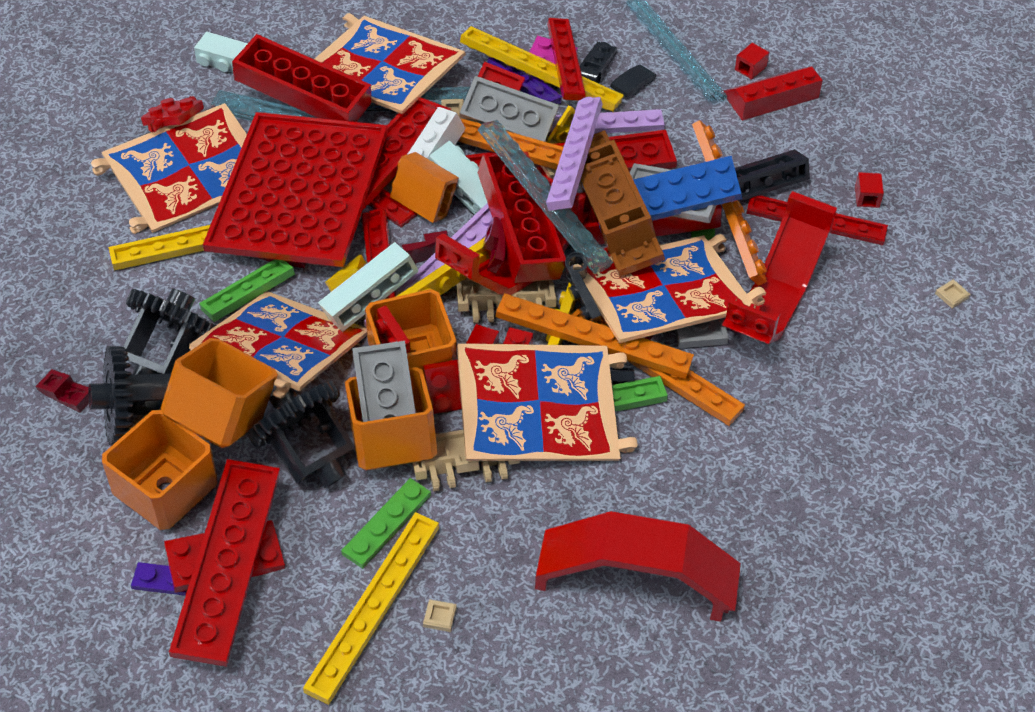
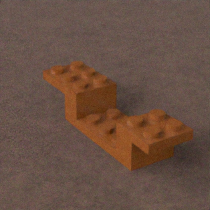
[563,130,665,277]

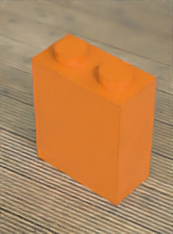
[390,152,459,223]

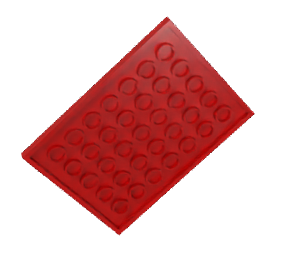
[202,112,388,267]

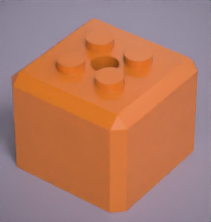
[365,289,457,374]
[161,338,278,448]
[344,367,437,471]
[102,410,217,530]

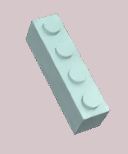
[194,32,248,73]
[429,140,487,215]
[318,242,419,332]

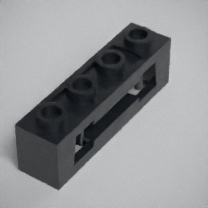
[735,149,810,201]

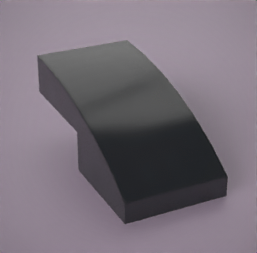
[610,64,657,98]

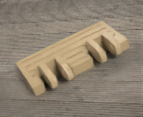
[456,277,556,323]
[412,430,520,491]

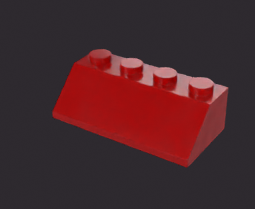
[722,66,823,121]

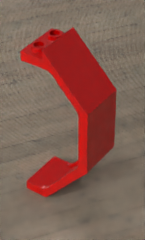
[435,177,589,296]
[722,191,837,344]
[535,511,741,622]

